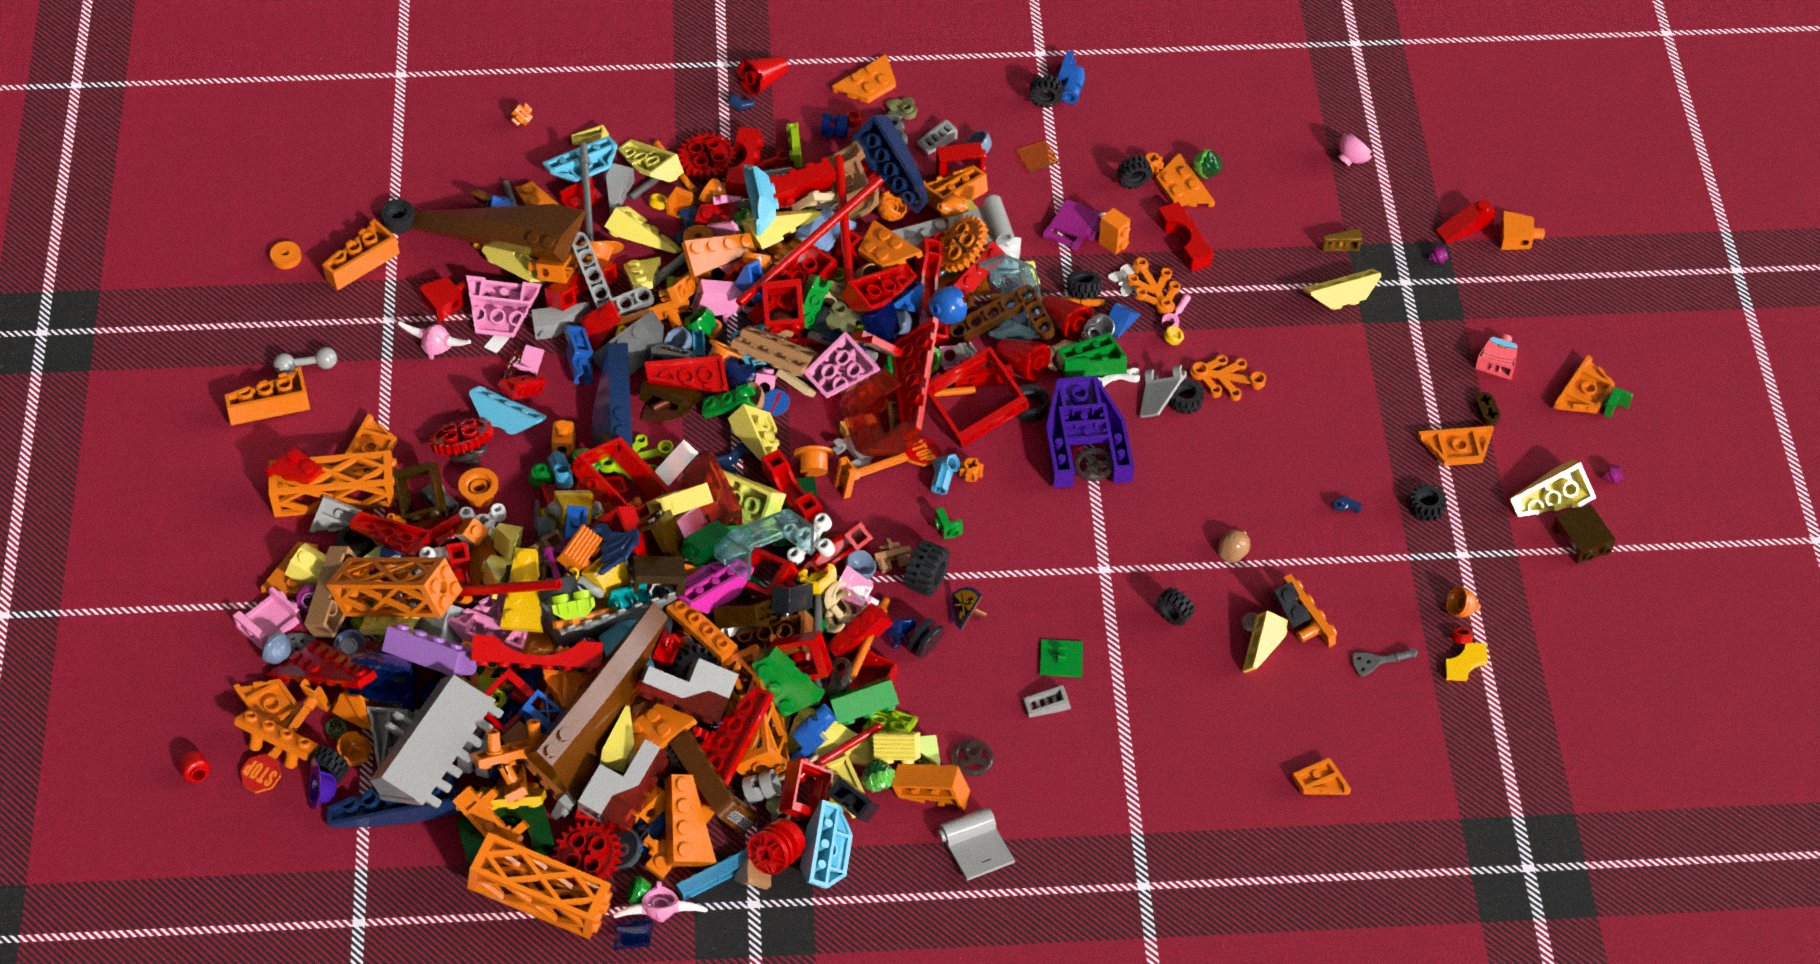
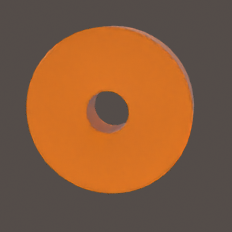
[683,225,714,241]
[270,241,302,269]

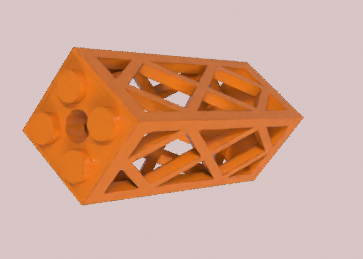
[269,450,398,517]
[326,557,463,618]
[721,644,790,777]
[467,832,613,940]

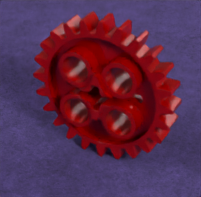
[677,132,738,182]
[428,417,494,456]
[551,820,623,886]

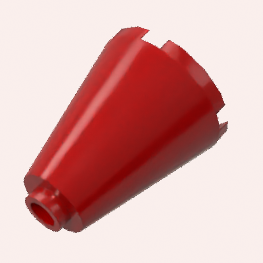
[737,57,788,95]
[1041,295,1093,341]
[996,338,1051,381]

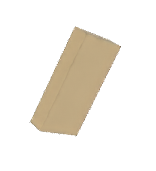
[776,369,816,398]

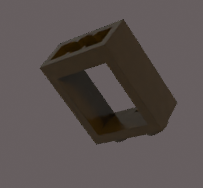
[393,461,447,523]
[713,597,781,628]

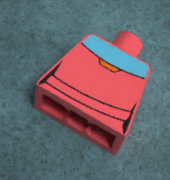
[1475,334,1518,380]

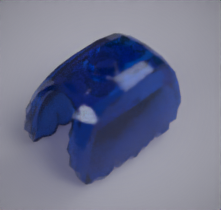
[348,652,414,704]

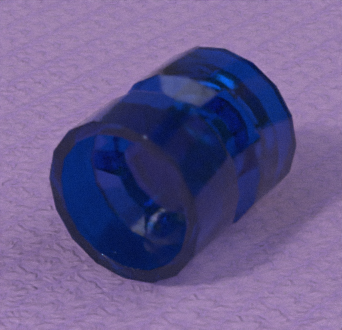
[821,113,849,138]

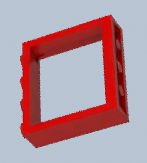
[927,346,1029,448]
[569,436,673,518]

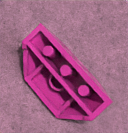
[677,557,754,614]

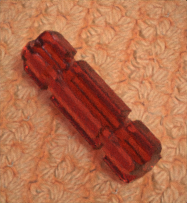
[501,349,524,379]

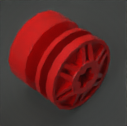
[747,818,806,875]

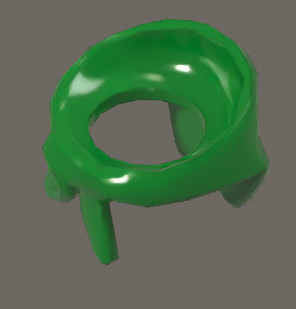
[684,306,717,335]

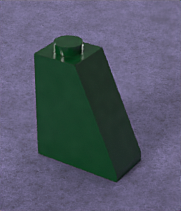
[679,520,732,565]

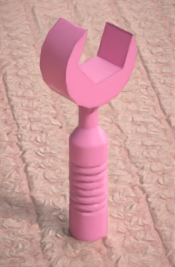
[713,195,743,205]
[1162,294,1191,327]

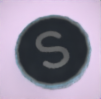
[599,827,642,870]

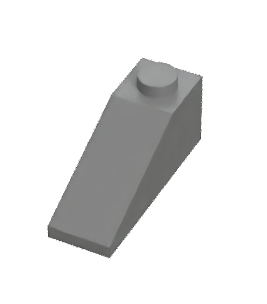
[604,163,635,216]
[531,302,590,340]

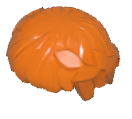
[336,731,372,766]

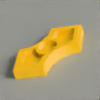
[1445,643,1488,681]

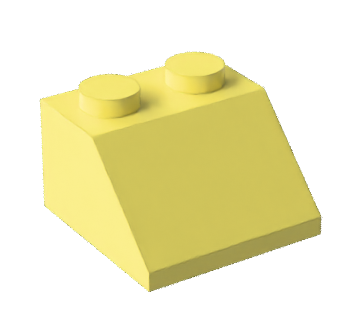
[285,543,326,585]

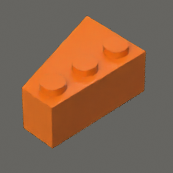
[923,165,988,213]
[892,764,970,812]

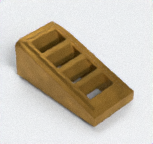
[1322,229,1362,252]

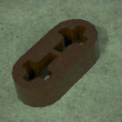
[1475,392,1500,426]

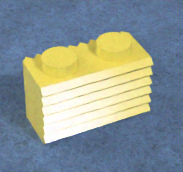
[873,732,921,764]

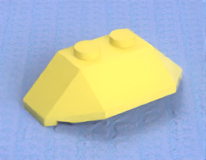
[1303,268,1381,310]

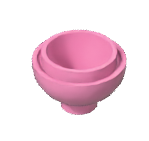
[1338,133,1372,166]

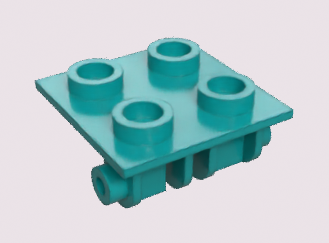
[606,584,652,610]

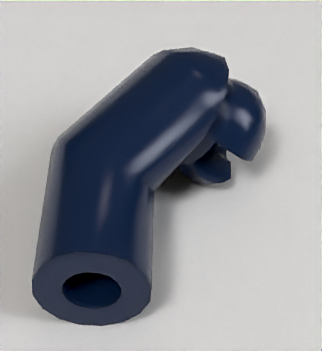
[728,94,754,110]
[1332,497,1363,513]

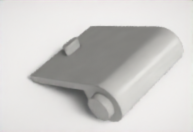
[947,194,1014,251]
[937,807,1015,881]

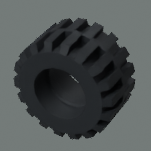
[904,540,949,597]
[663,645,720,699]

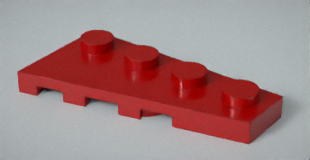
[644,355,729,393]
[539,476,629,518]
[350,511,434,557]

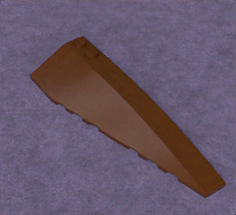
[410,204,586,263]
[526,602,668,800]

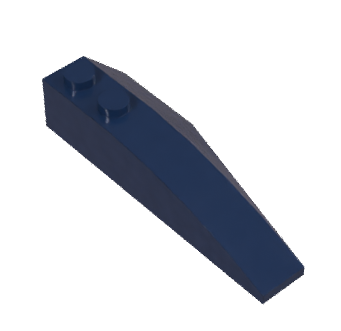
[851,114,929,213]
[591,343,633,450]
[327,772,461,828]

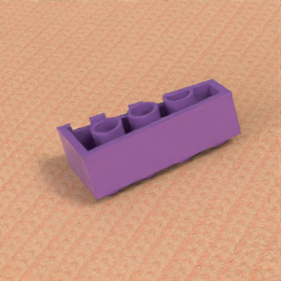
[382,623,477,676]

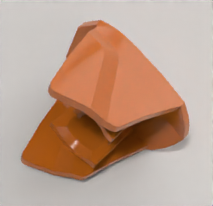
[332,662,395,730]

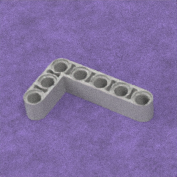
[572,232,654,316]

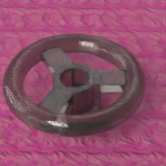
[449,444,488,467]
[1074,448,1112,481]
[821,657,852,697]
[951,739,994,776]

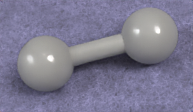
[273,347,337,375]

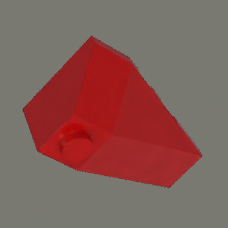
[775,246,838,314]
[841,263,918,311]
[590,506,646,564]

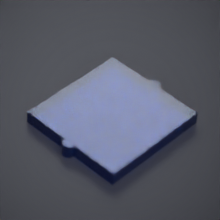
[613,919,653,950]

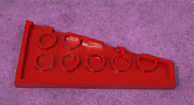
[892,316,939,439]
[266,639,377,689]
[663,686,775,810]

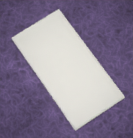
[484,336,510,353]

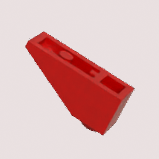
[1435,198,1496,245]

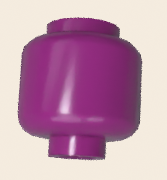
[296,583,317,612]

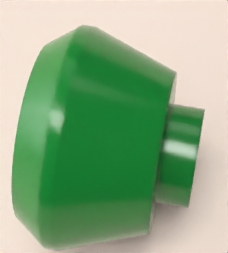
[528,463,555,489]
[626,876,652,905]

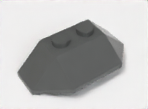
[592,311,664,375]

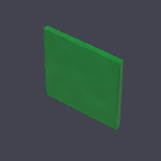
[1040,639,1083,678]

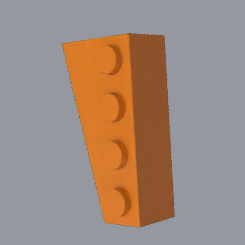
[664,774,716,867]

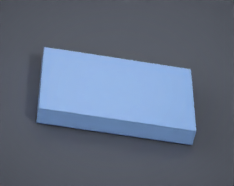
[795,209,856,252]

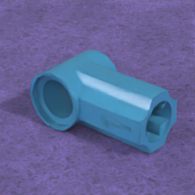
[548,451,573,489]
[931,454,960,495]

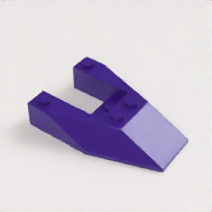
[1046,376,1134,488]

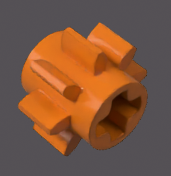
[510,103,533,126]
[1146,152,1164,175]
[959,458,984,482]

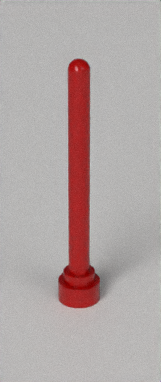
[799,723,883,785]

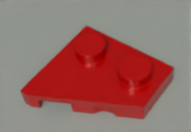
[694,202,740,226]
[580,301,622,352]
[265,447,323,485]

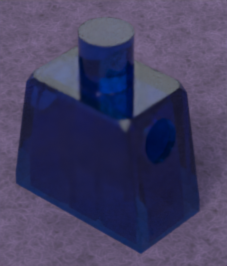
[860,299,900,344]

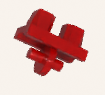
[652,629,682,669]

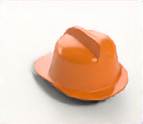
[578,241,624,264]

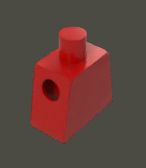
[419,277,469,322]

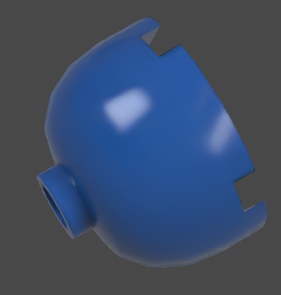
[929,285,967,325]

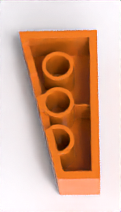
[322,219,400,291]
[225,366,310,425]

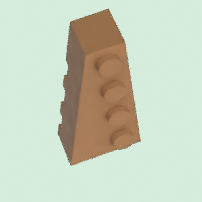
[304,546,370,638]

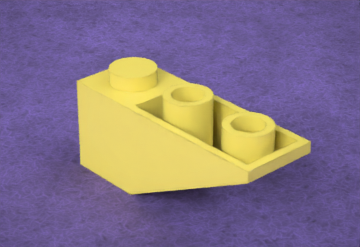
[646,483,713,515]

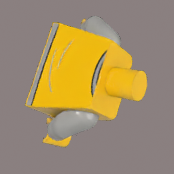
[540,490,604,525]
[564,542,629,599]

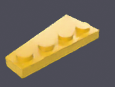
[500,548,543,633]
[456,786,547,811]

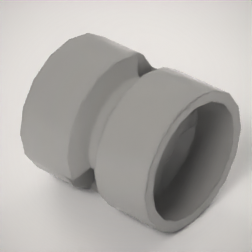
[742,769,781,804]

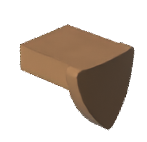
[734,859,771,890]

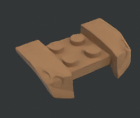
[828,141,879,221]

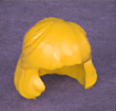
[798,564,837,599]

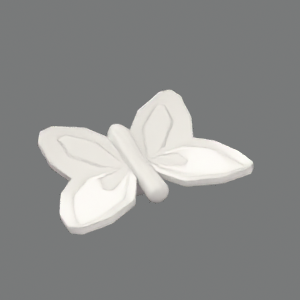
[1108,264,1142,297]

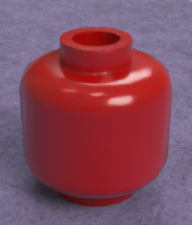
[178,751,210,783]

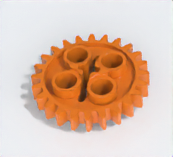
[939,215,989,273]

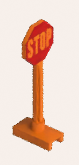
[834,436,940,499]
[240,678,331,793]

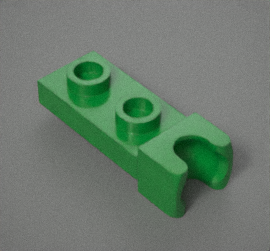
[795,274,832,331]
[702,384,756,419]

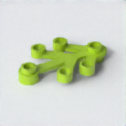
[598,434,674,483]

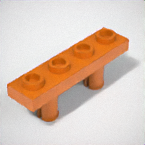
[659,271,712,306]
[614,299,689,332]
[1284,574,1337,648]
[666,599,738,662]
[234,710,319,769]
[470,719,542,769]
[498,759,528,803]

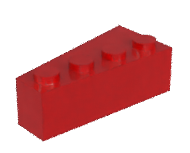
[769,157,836,208]

